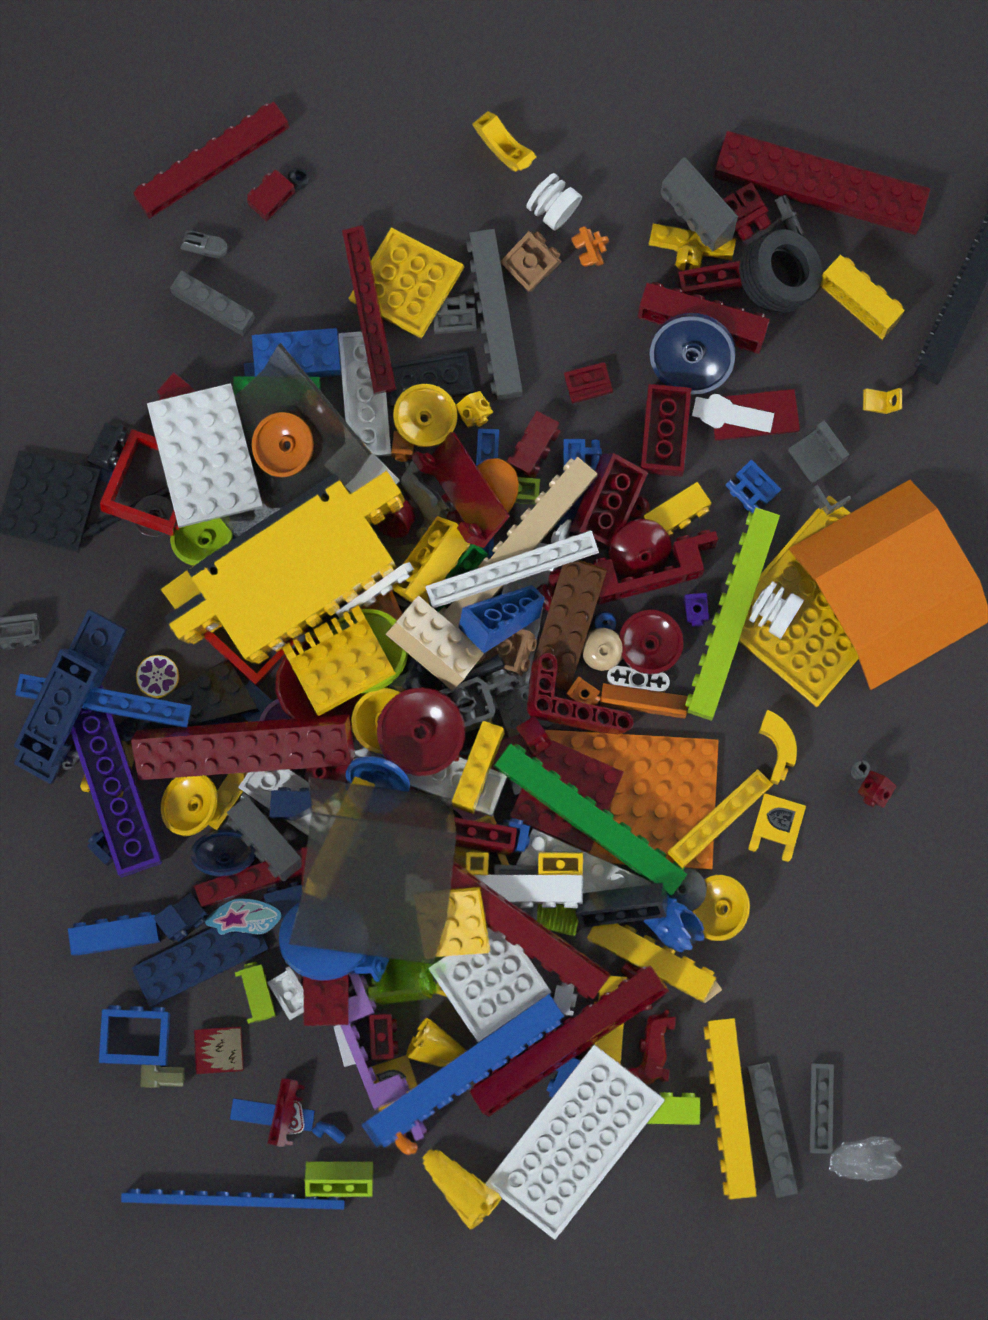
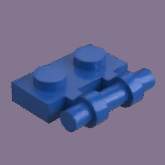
[564,439,602,472]
[725,459,782,513]

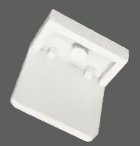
[267,966,304,1020]

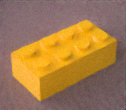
[821,255,905,340]
[392,516,470,604]

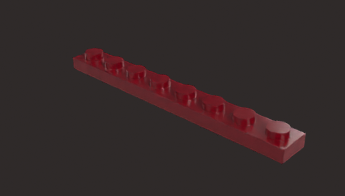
[342,225,396,395]

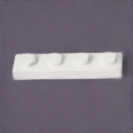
[336,562,414,618]

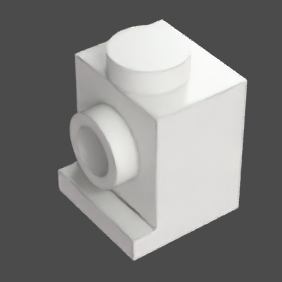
[553,982,577,1016]

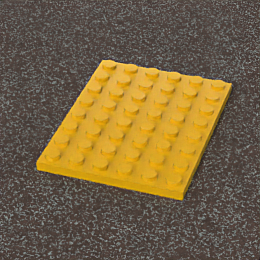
[739,495,859,707]

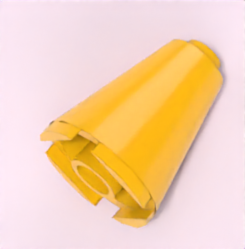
[406,1018,467,1068]

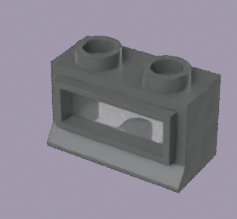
[0,613,42,650]

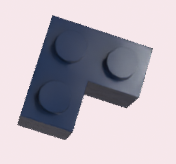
[153,893,208,942]

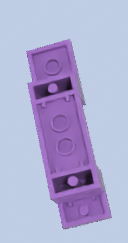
[340,974,426,1142]

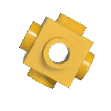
[456,391,493,427]

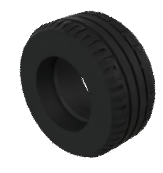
[739,229,822,314]

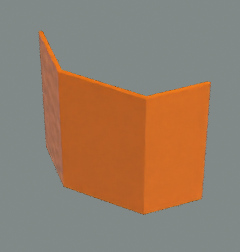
[788,480,988,690]

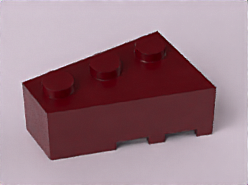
[507,411,561,478]

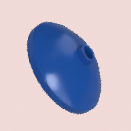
[346,756,410,803]

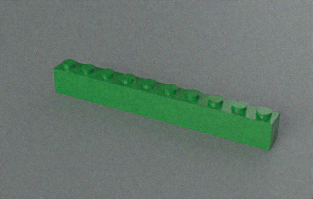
[493,743,687,896]

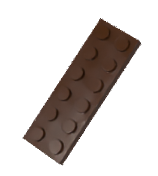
[530,560,607,691]

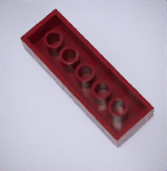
[638,282,770,354]

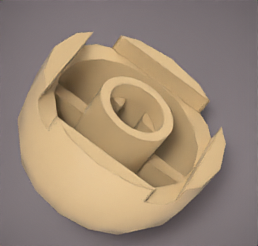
[582,628,622,671]

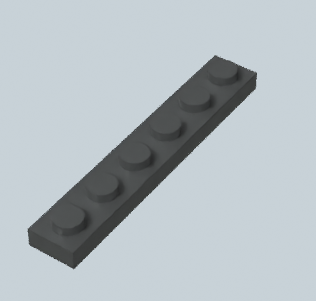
[747,1062,798,1198]

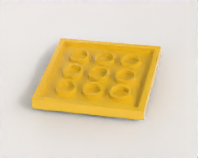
[349,228,464,339]

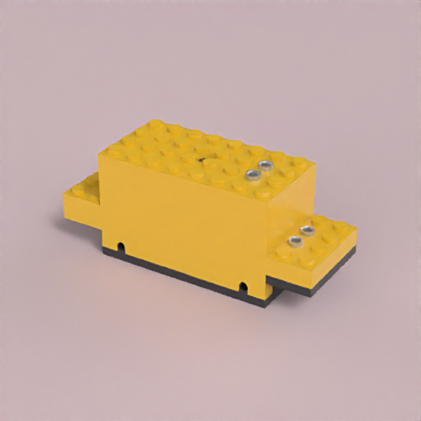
[164,470,405,664]

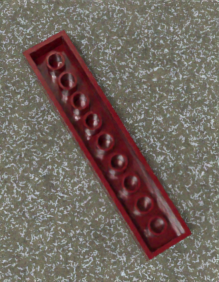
[714,131,930,235]
[131,714,355,780]

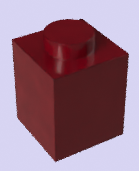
[516,716,552,756]

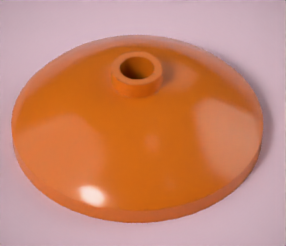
[252,412,314,477]
[477,458,518,513]

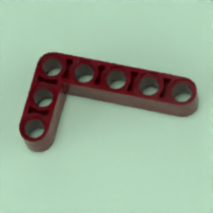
[527,653,634,735]

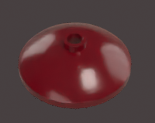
[608,519,671,579]
[619,610,683,674]

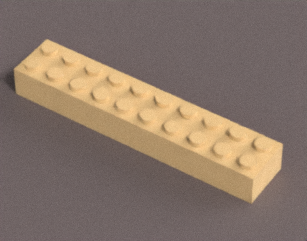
[439,457,597,632]

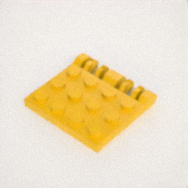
[282,605,396,716]

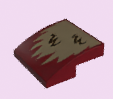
[194,1027,244,1074]

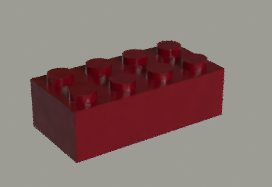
[640,384,691,477]
[569,453,648,550]

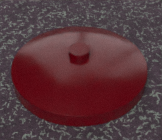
[377,688,465,776]

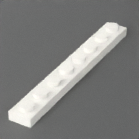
[425,530,599,608]

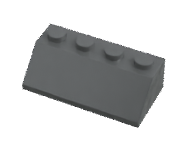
[661,157,738,251]

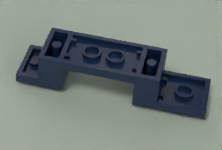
[14,609,128,784]

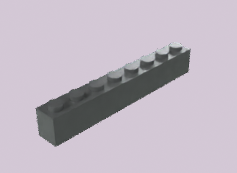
[466,229,522,400]

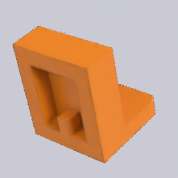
[391,431,414,462]

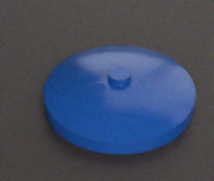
[279,896,368,980]

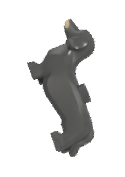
[401,461,457,540]

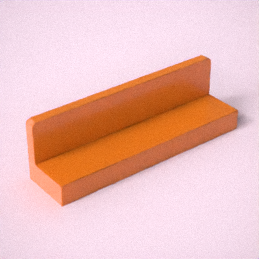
[600,683,688,719]

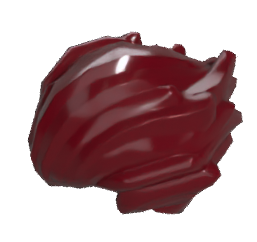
[377,500,415,539]

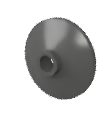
[134,495,174,537]
[669,868,707,911]

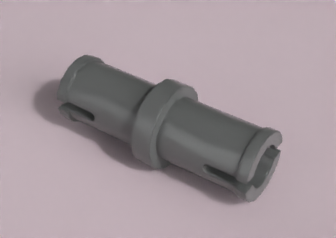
[775,195,804,235]
[851,760,870,780]

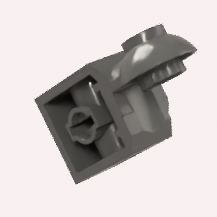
[439,669,520,733]

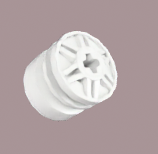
[526,173,582,230]
[749,581,804,639]

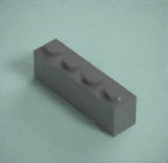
[170,270,255,337]
[227,796,302,882]

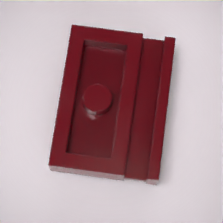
[564,362,613,404]

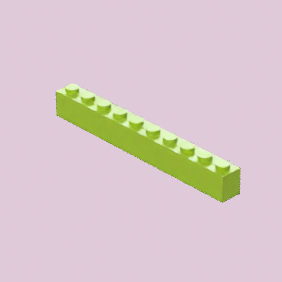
[685,507,780,721]

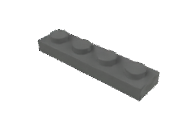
[809,1064,834,1154]

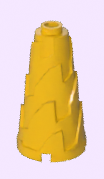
[422,1149,502,1230]

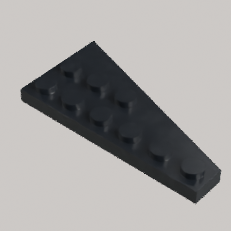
[117,660,259,745]

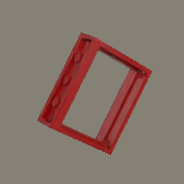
[100,429,179,537]
[203,628,310,686]

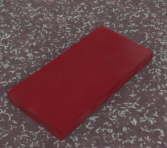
[713,389,800,441]

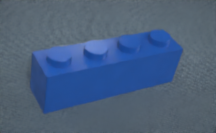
[68,912,161,956]

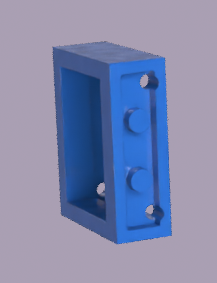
[99,1005,170,1066]

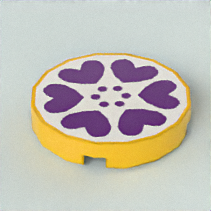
[136,655,180,698]

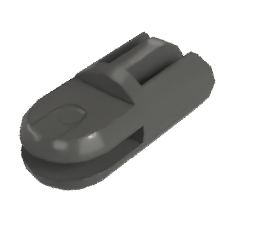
[180,230,228,258]

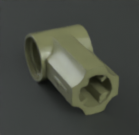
[140,1065,185,1088]

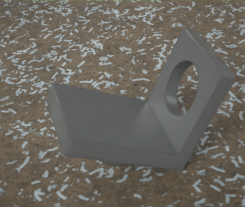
[812,485,851,515]

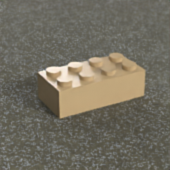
[386,596,484,691]

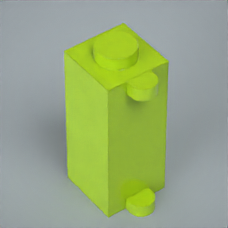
[235,962,276,1024]

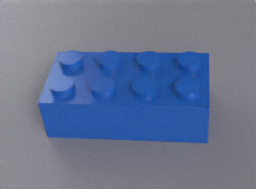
[252,328,341,378]

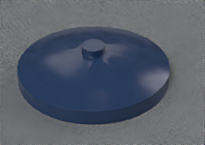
[650,313,736,394]

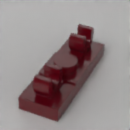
[267,1078,305,1147]

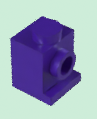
[684,593,709,626]

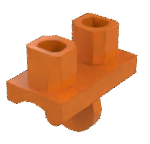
[571,226,609,267]

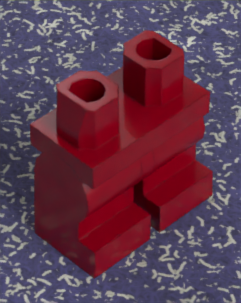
[723,182,771,241]

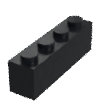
[576,883,668,928]

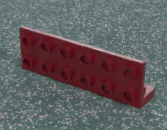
[411,432,509,548]

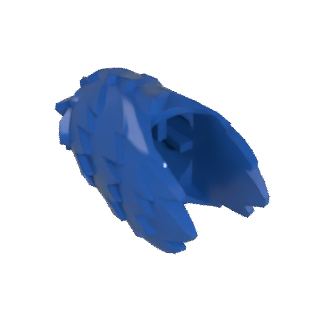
[644,895,705,952]

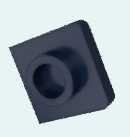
[87,831,113,866]

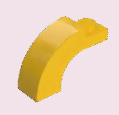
[759,710,797,785]

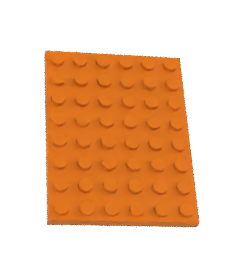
[541,730,718,870]

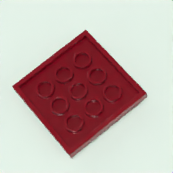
[509,739,624,852]

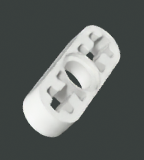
[607,666,670,692]

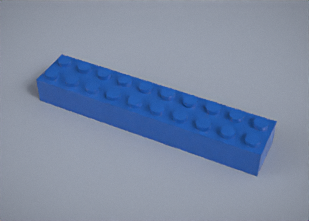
[362,994,564,1147]

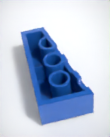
[458,585,545,653]

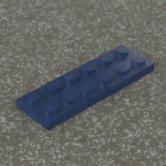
[131,927,269,1008]

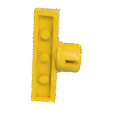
[649,223,736,271]

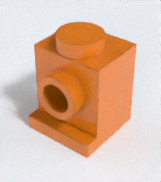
[566,676,601,706]

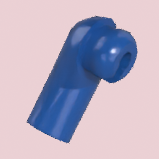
[312,1122,346,1144]

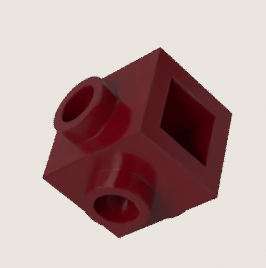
[857,770,897,808]

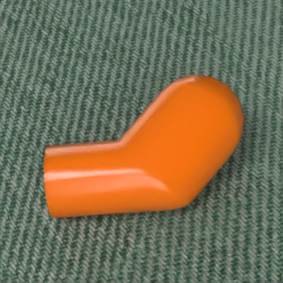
[395,1132,418,1155]

